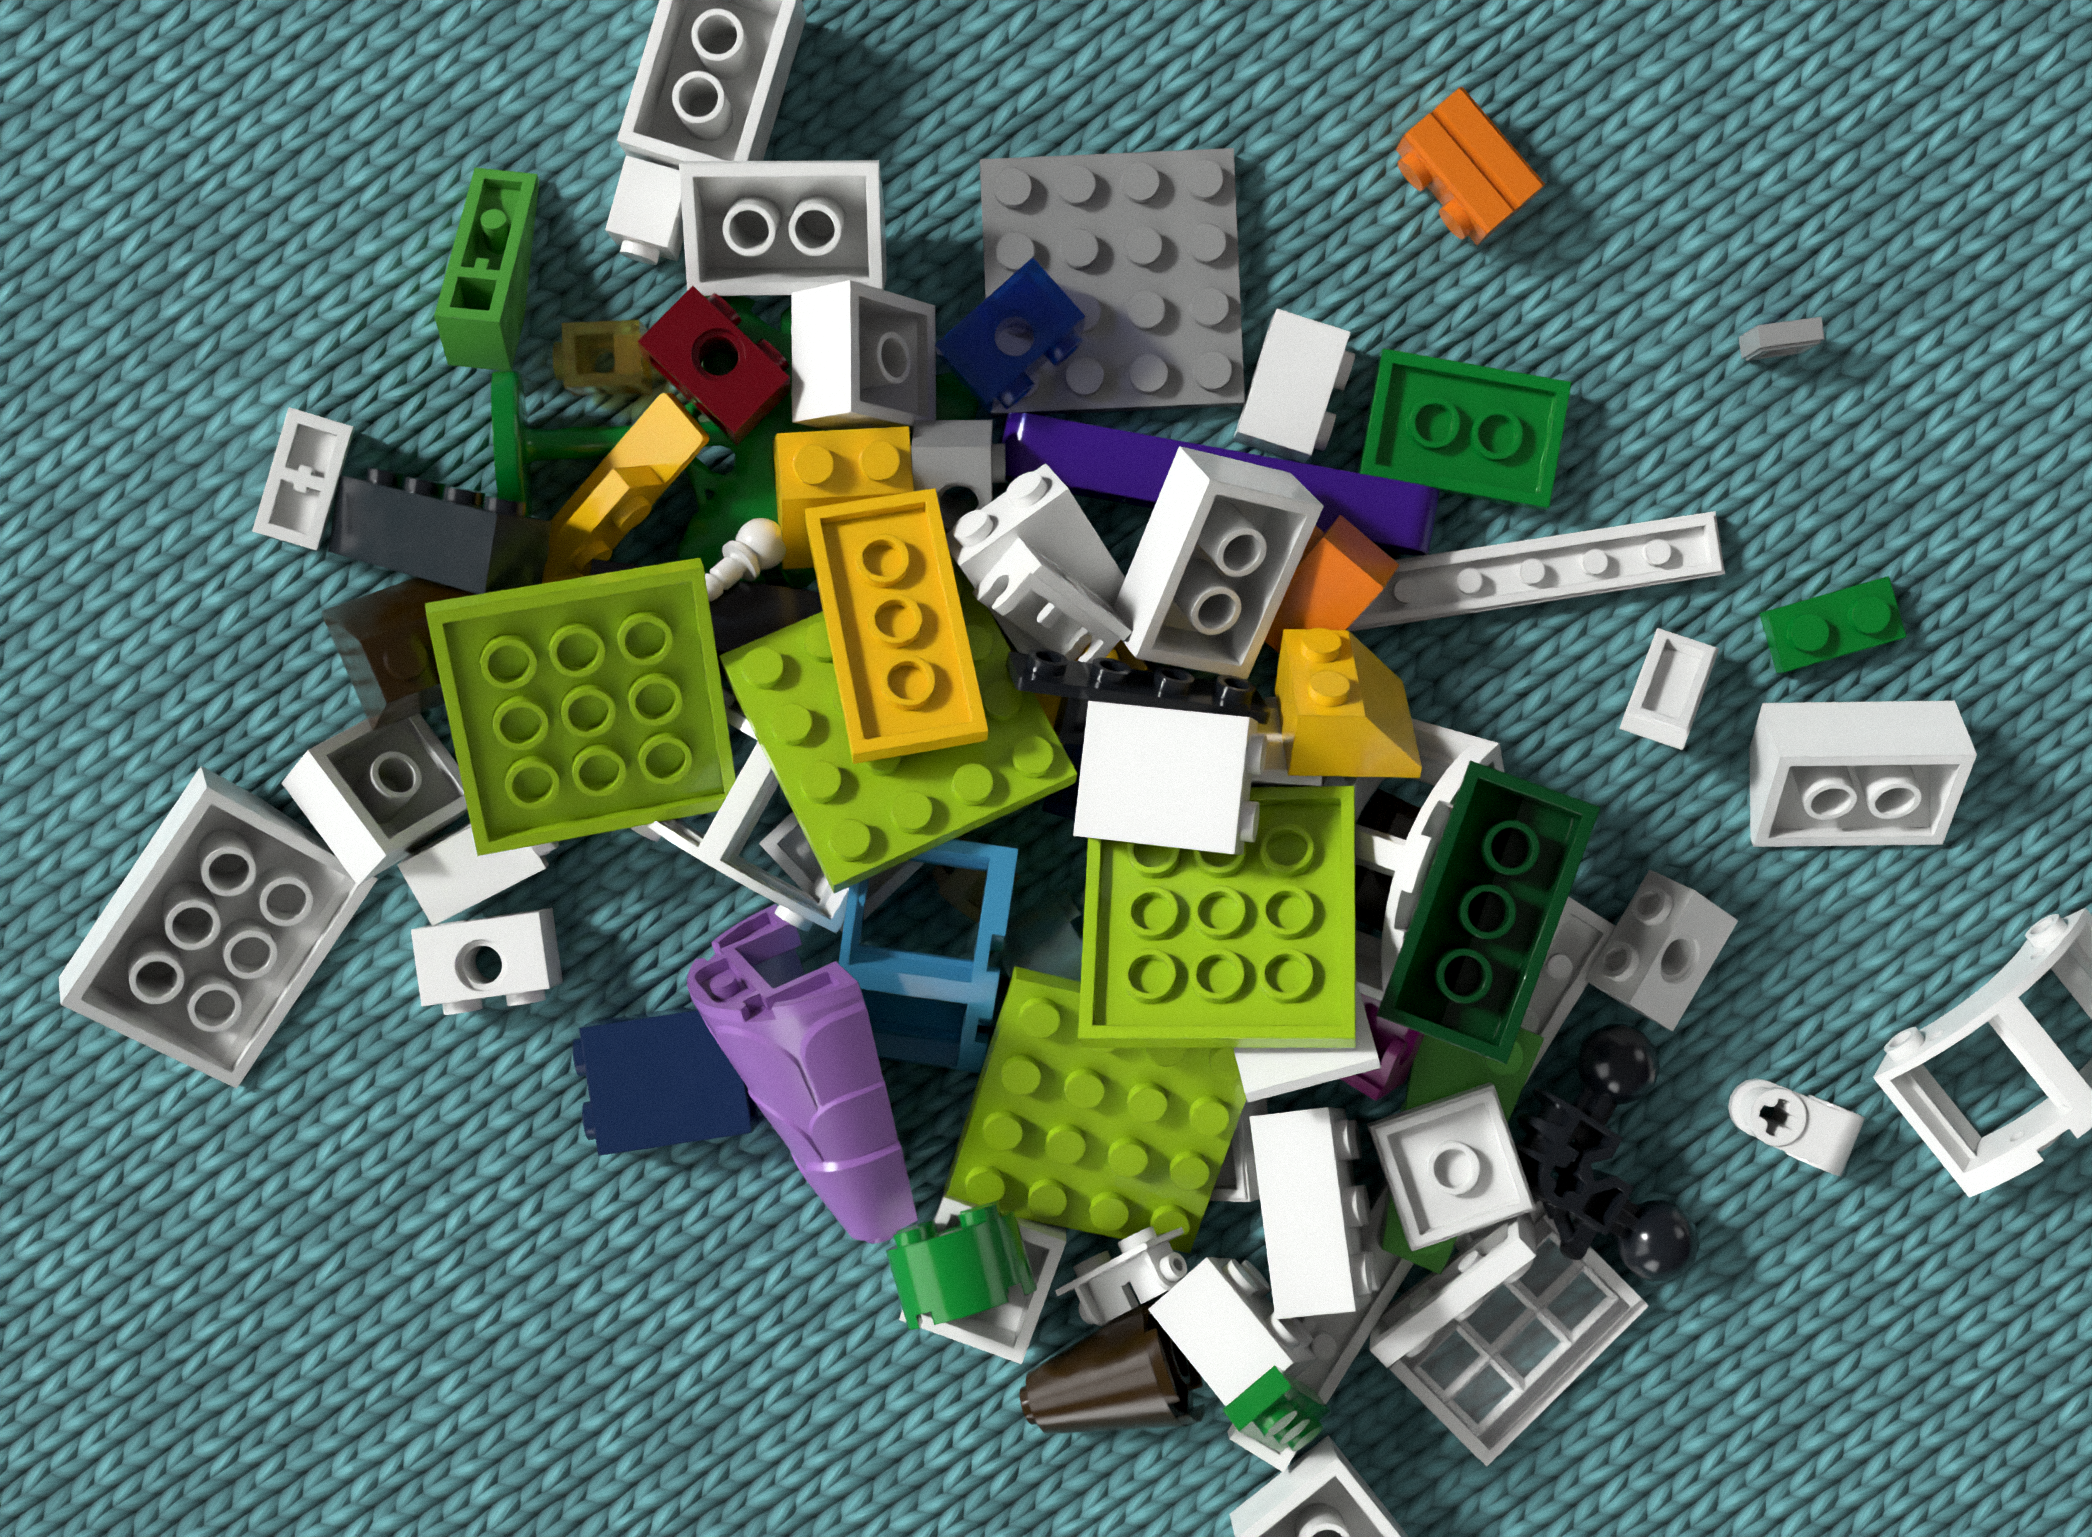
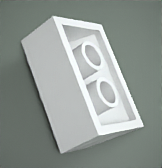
[679,160,887,296]
[1749,701,1977,847]

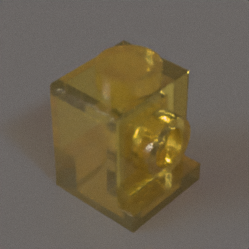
[552,320,652,396]

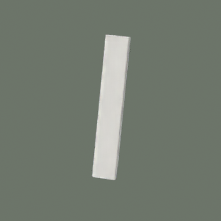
[1346,511,1725,632]

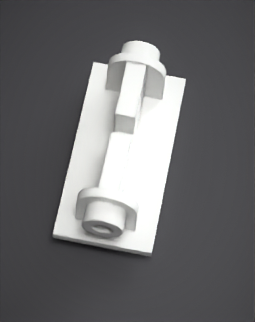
[1055,1226,1187,1326]

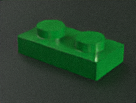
[1759,576,1906,673]

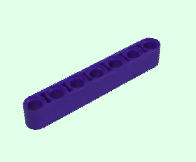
[1002,412,1440,556]

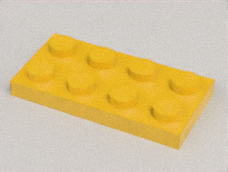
[805,488,988,764]

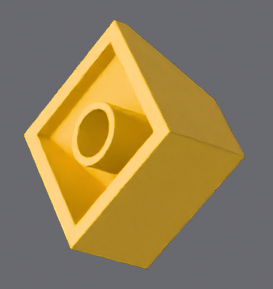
[772,426,914,570]
[1274,628,1422,778]

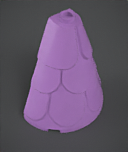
[687,904,918,1244]

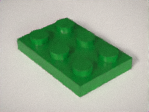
[1358,348,1572,511]

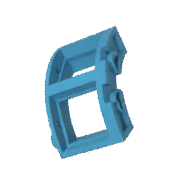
[839,839,1018,1073]

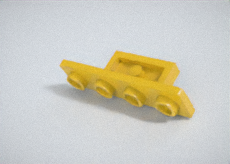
[542,393,709,584]

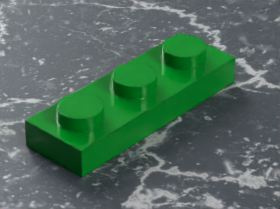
[1222,1365,1330,1452]

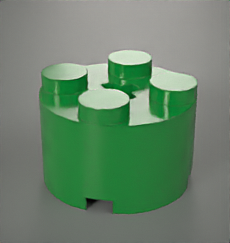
[886,1200,1037,1330]

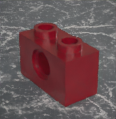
[637,286,790,446]

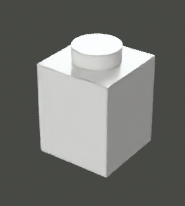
[605,156,684,265]

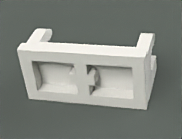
[252,407,355,551]
[972,537,1132,663]
[397,822,551,926]

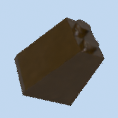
[321,577,477,731]

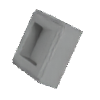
[1738,316,1825,361]

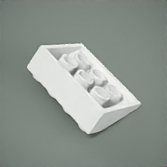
[59,766,378,1089]

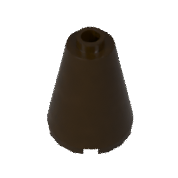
[1019,1295,1205,1434]

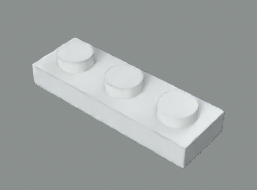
[1369,1214,1537,1368]

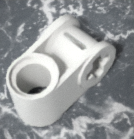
[1728,1078,1865,1177]

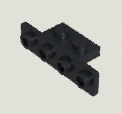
[1005,648,1271,746]

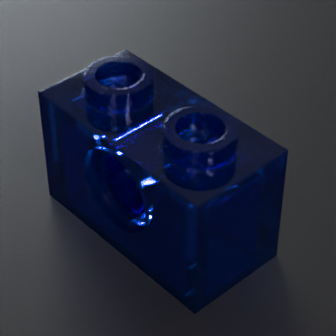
[935,257,1085,413]

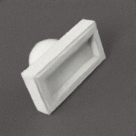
[1619,628,1719,750]

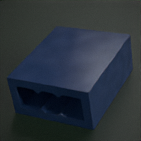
[573,1006,759,1156]

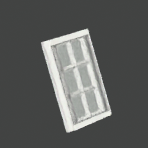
[1388,1199,1649,1466]

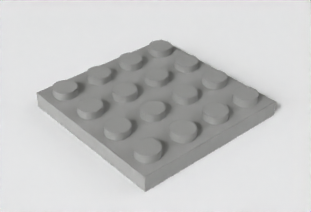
[980,148,1245,417]

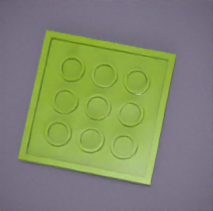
[719,556,1077,894]
[425,558,736,856]
[1078,786,1356,1048]
[944,966,1246,1253]

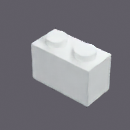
[1233,309,1355,463]

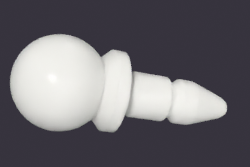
[705,518,786,602]

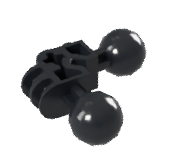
[1514,1024,1700,1282]

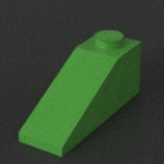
[434,168,539,371]

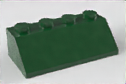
[1376,760,1601,1065]

